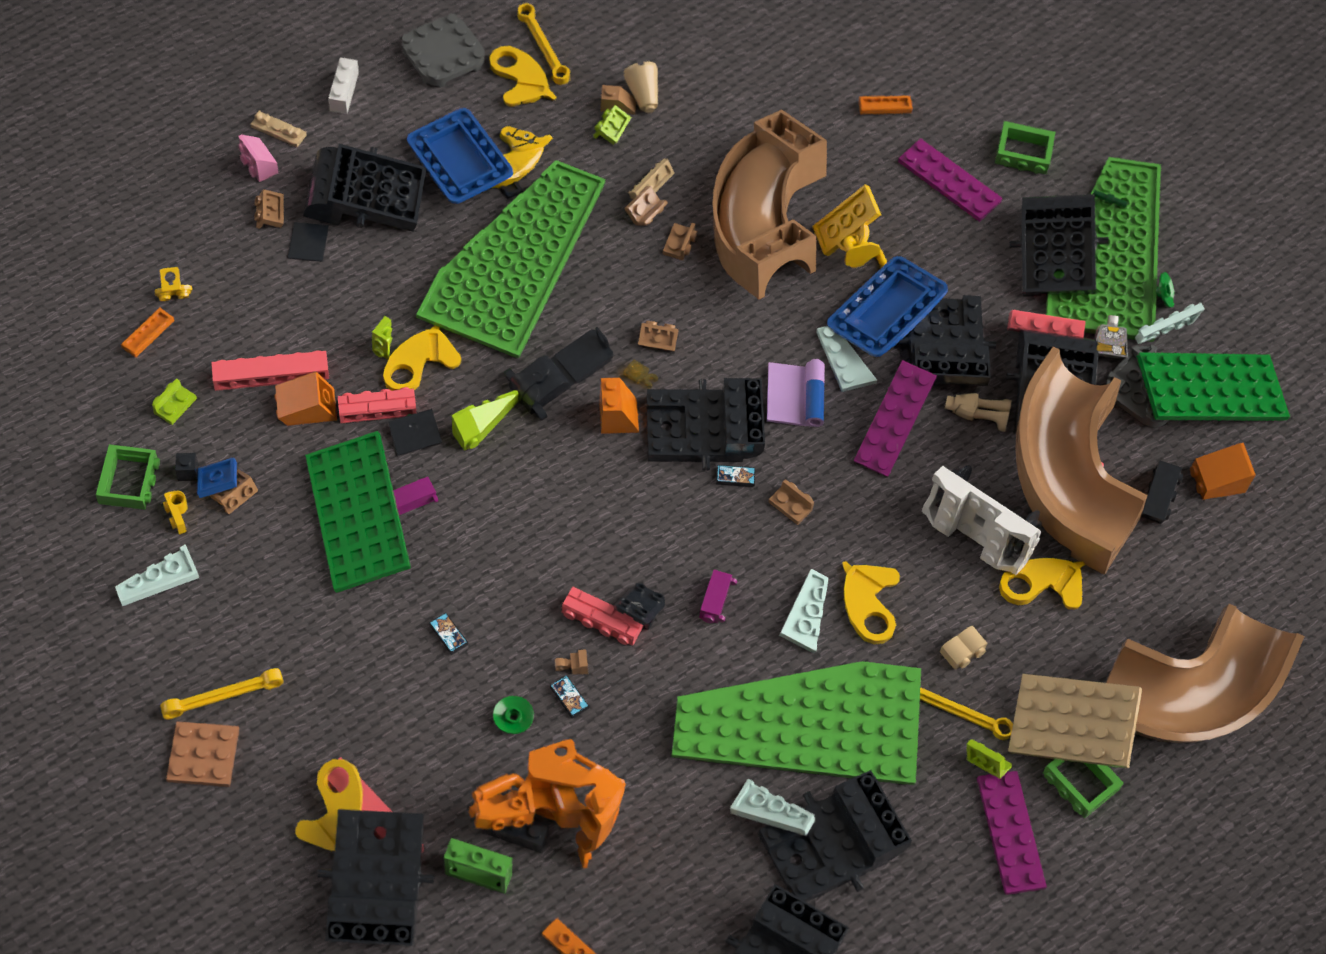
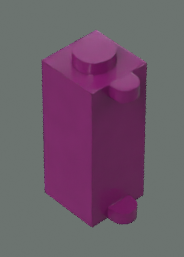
[393,476,439,515]
[699,570,737,623]

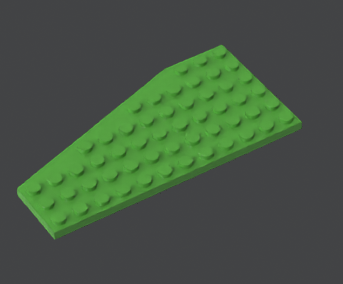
[1046,157,1161,342]
[416,160,606,359]
[672,661,921,785]

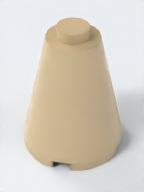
[624,62,658,113]

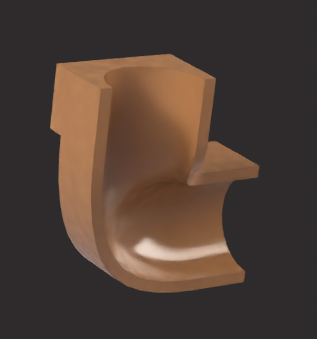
[713,110,827,299]
[1015,347,1148,575]
[1106,604,1305,743]

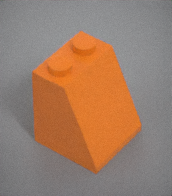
[274,372,337,426]
[599,378,639,434]
[1190,443,1256,500]

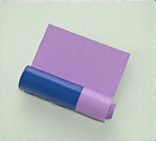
[767,359,825,427]

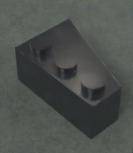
[1141,460,1183,524]
[482,792,549,853]

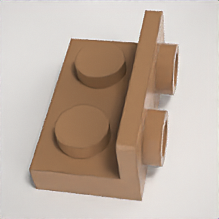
[625,186,667,226]
[254,189,284,229]
[663,223,697,261]
[638,321,679,352]
[210,469,258,514]
[769,479,814,525]

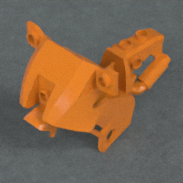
[469,739,625,869]

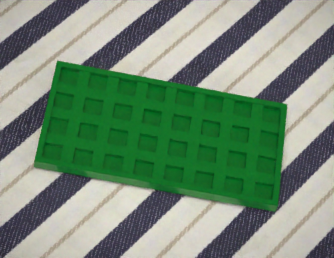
[1137,352,1290,421]
[305,431,411,593]

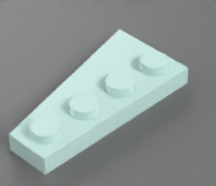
[1135,303,1205,344]
[816,326,877,392]
[730,779,815,835]

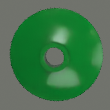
[1156,272,1175,308]
[493,696,534,734]

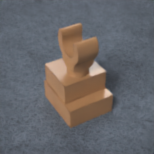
[555,649,588,675]

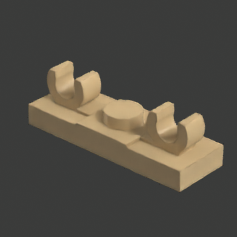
[251,111,306,147]
[628,159,674,199]

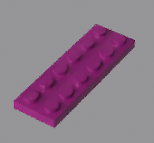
[898,138,1002,222]
[854,360,937,477]
[977,771,1047,895]

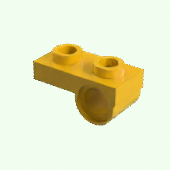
[163,491,188,534]

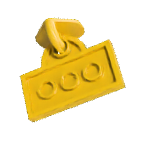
[813,185,887,268]

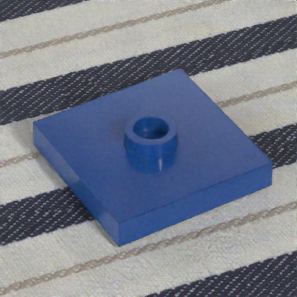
[197,458,237,498]

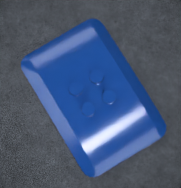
[407,108,513,204]
[827,256,948,357]

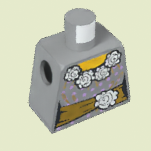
[1094,315,1128,360]

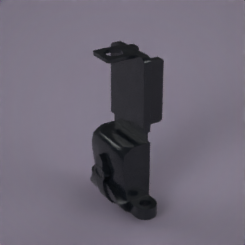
[503,327,614,421]

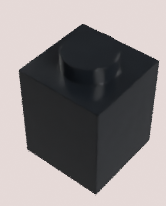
[175,453,198,481]

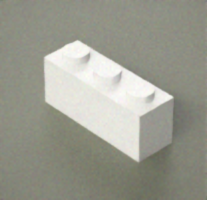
[328,58,358,114]

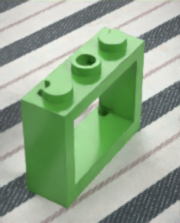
[995,121,1055,174]
[96,444,160,510]
[1043,759,1124,818]
[444,838,512,894]

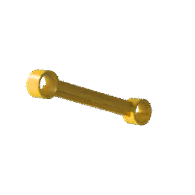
[518,3,570,85]
[160,669,284,719]
[920,687,1013,740]

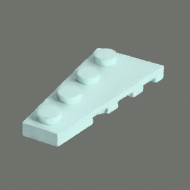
[115,544,199,606]
[779,569,829,653]

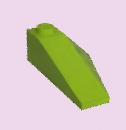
[452,390,519,451]

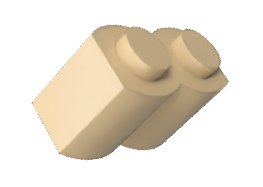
[940,626,987,670]

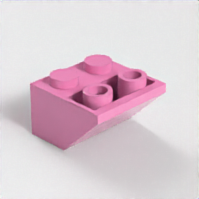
[238,135,278,182]

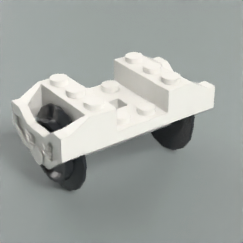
[921,465,1042,575]

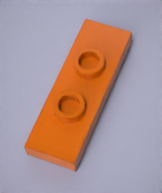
[858,96,912,114]
[121,308,174,358]
[542,918,596,954]

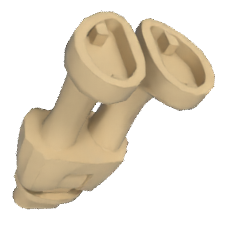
[945,393,1012,432]

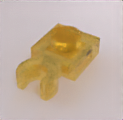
[623,359,658,389]

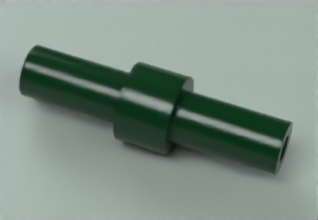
[1093,189,1128,208]

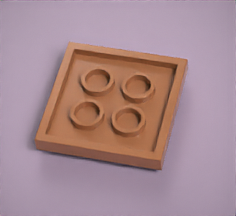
[166,722,239,787]

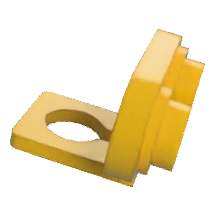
[155,267,192,301]

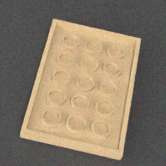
[1008,674,1142,769]

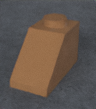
[601,85,636,114]

